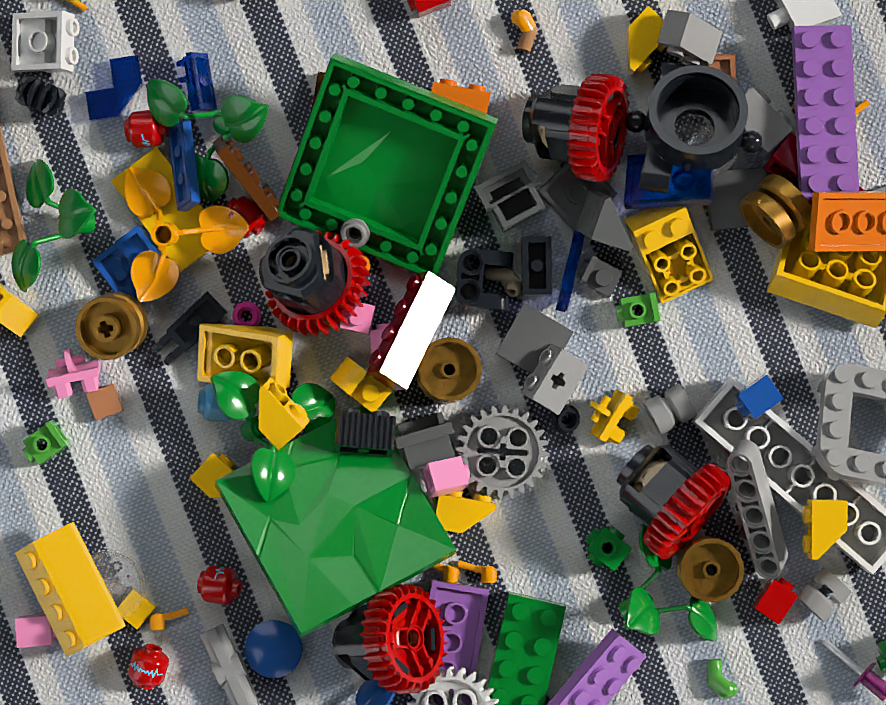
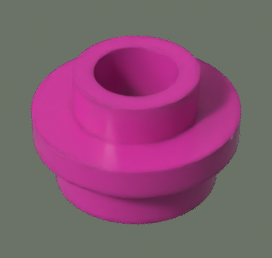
[232,302,261,326]

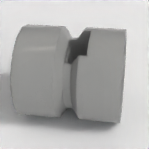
[643,383,697,435]
[797,567,852,622]

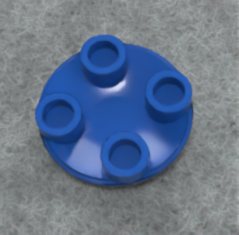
[245,620,303,678]

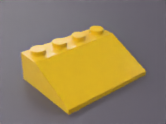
[767,224,886,328]

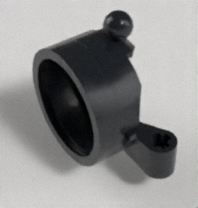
[625,61,763,194]

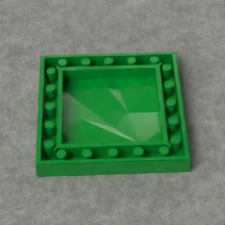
[277,53,499,276]
[215,405,456,638]

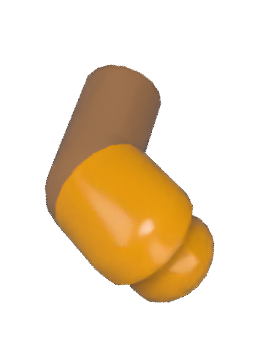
[511,9,538,53]

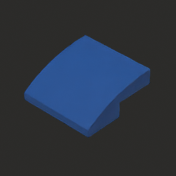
[92,225,160,300]

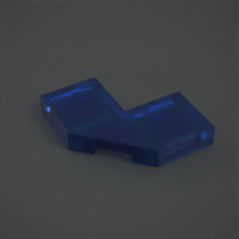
[85,55,143,122]
[555,231,585,312]

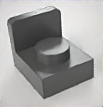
[577,255,623,298]

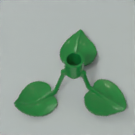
[147,79,269,202]
[11,159,97,292]
[210,371,335,502]
[619,523,717,642]

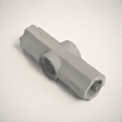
[200,624,259,705]

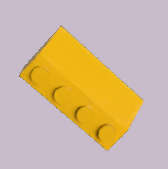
[15,522,126,657]

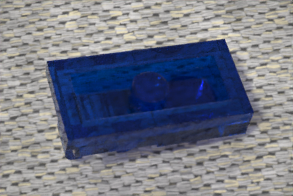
[176,52,217,112]

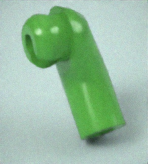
[707,659,738,699]

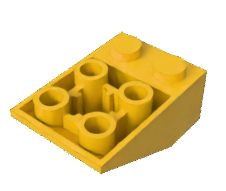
[624,195,714,304]

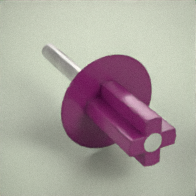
[823,639,886,701]

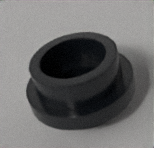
[551,404,580,433]

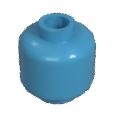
[197,383,232,422]

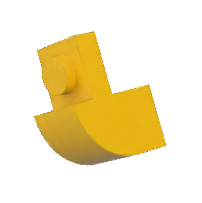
[329,356,392,412]

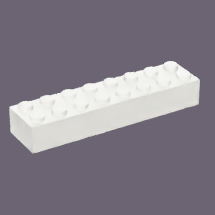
[691,377,886,574]

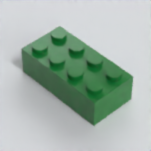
[486,591,566,705]

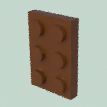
[213,135,280,221]

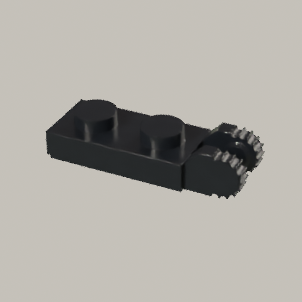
[151,291,228,366]

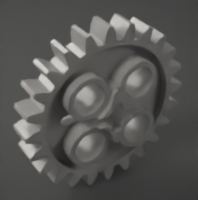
[456,405,550,499]

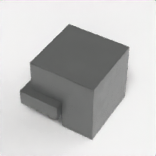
[474,160,545,233]
[395,412,455,470]

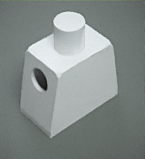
[767,0,842,32]

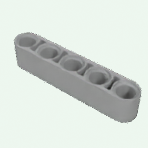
[726,440,788,579]

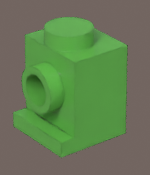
[615,292,660,328]
[22,421,71,465]

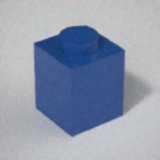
[734,375,784,419]

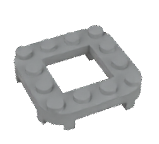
[812,364,886,487]

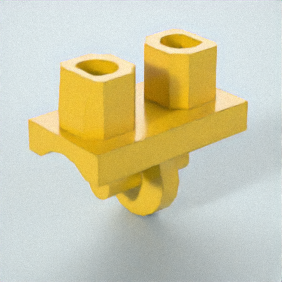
[589,389,640,444]

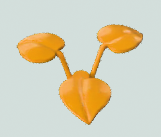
[124,167,249,302]

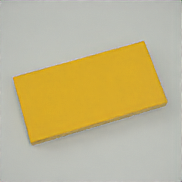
[111,146,209,273]

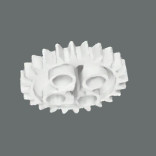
[407,666,499,705]

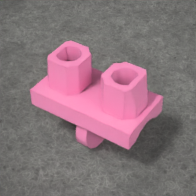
[46,348,101,399]

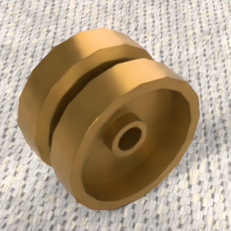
[739,174,812,249]
[75,292,148,360]
[415,337,482,404]
[676,536,744,602]

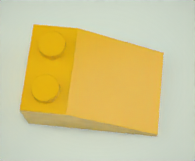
[197,324,293,389]

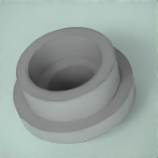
[340,218,370,247]

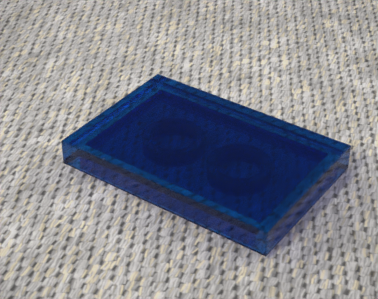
[624,154,714,209]

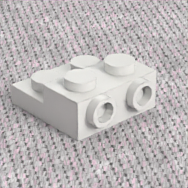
[11,11,79,73]

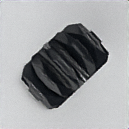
[15,76,67,117]

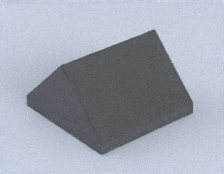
[575,188,634,251]

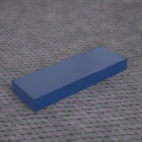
[168,119,200,212]

